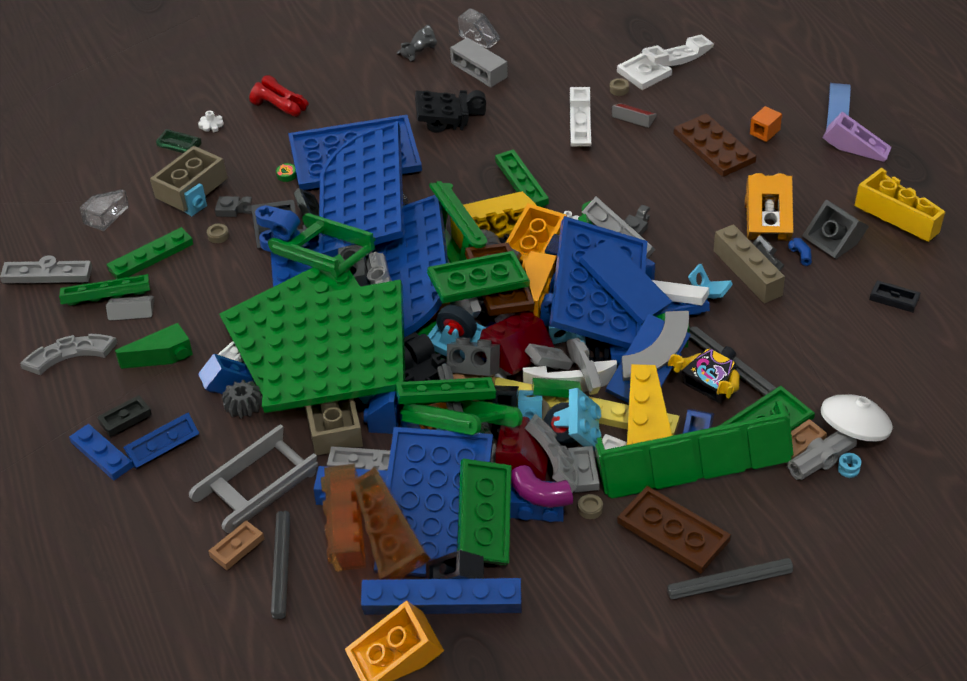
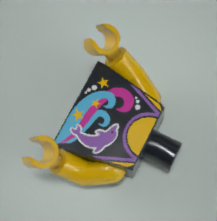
[667,346,740,404]

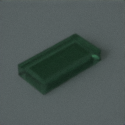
[156,129,202,153]

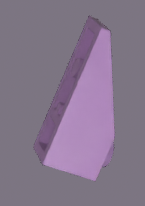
[823,112,892,162]

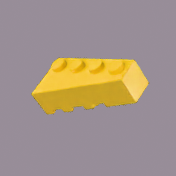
[854,167,945,242]
[450,191,537,249]
[627,364,672,445]

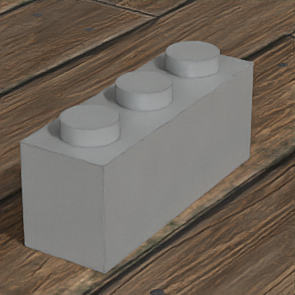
[450,38,508,87]

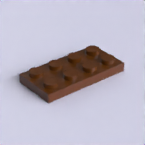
[674,113,756,177]
[465,242,535,316]
[617,486,731,573]

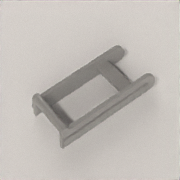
[189,424,318,533]

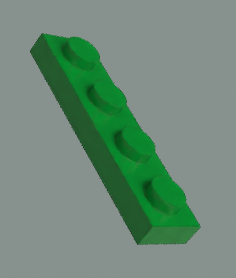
[495,149,549,207]
[106,227,193,279]
[59,274,150,305]
[395,377,496,405]

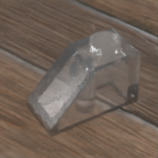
[458,8,500,49]
[79,189,129,231]

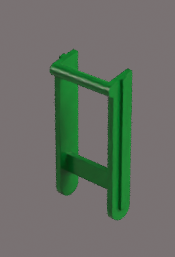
[429,181,487,263]
[268,213,376,278]
[401,400,523,435]

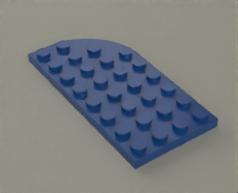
[319,121,404,257]
[368,195,448,338]

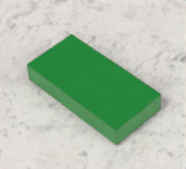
[532,378,582,398]

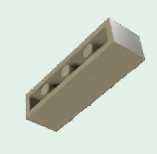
[714,224,785,304]

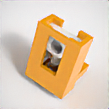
[745,173,793,240]

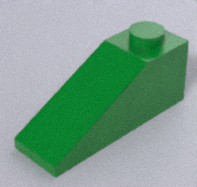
[115,323,193,369]

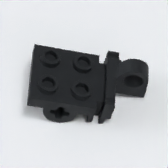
[415,90,486,133]
[404,332,446,403]

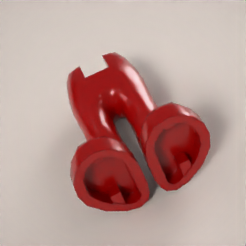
[249,75,309,117]

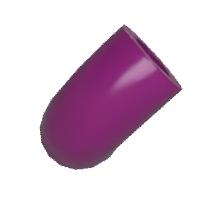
[511,465,573,508]

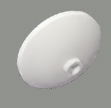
[821,395,893,441]

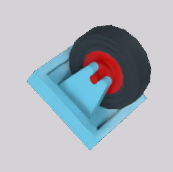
[428,305,486,360]
[544,388,602,451]

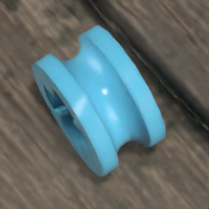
[838,453,861,478]

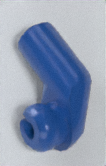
[788,238,812,266]

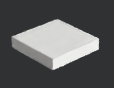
[617,53,672,90]

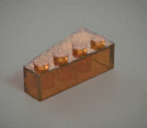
[321,464,366,571]
[353,467,431,580]

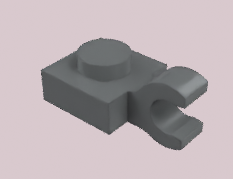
[215,196,252,217]
[624,205,650,236]
[753,235,785,271]

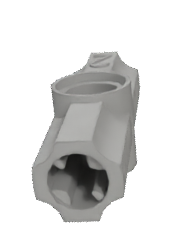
[366,251,392,285]
[787,431,857,480]

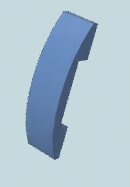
[826,83,850,129]

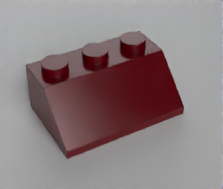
[480,311,555,375]
[496,416,549,481]

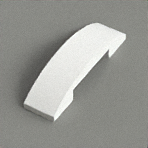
[642,34,714,66]
[570,87,591,146]
[523,360,617,392]

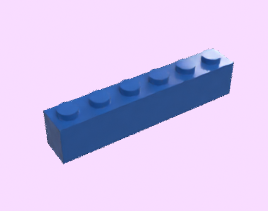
[361,578,522,615]

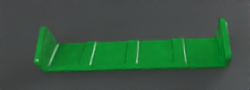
[595,400,794,499]

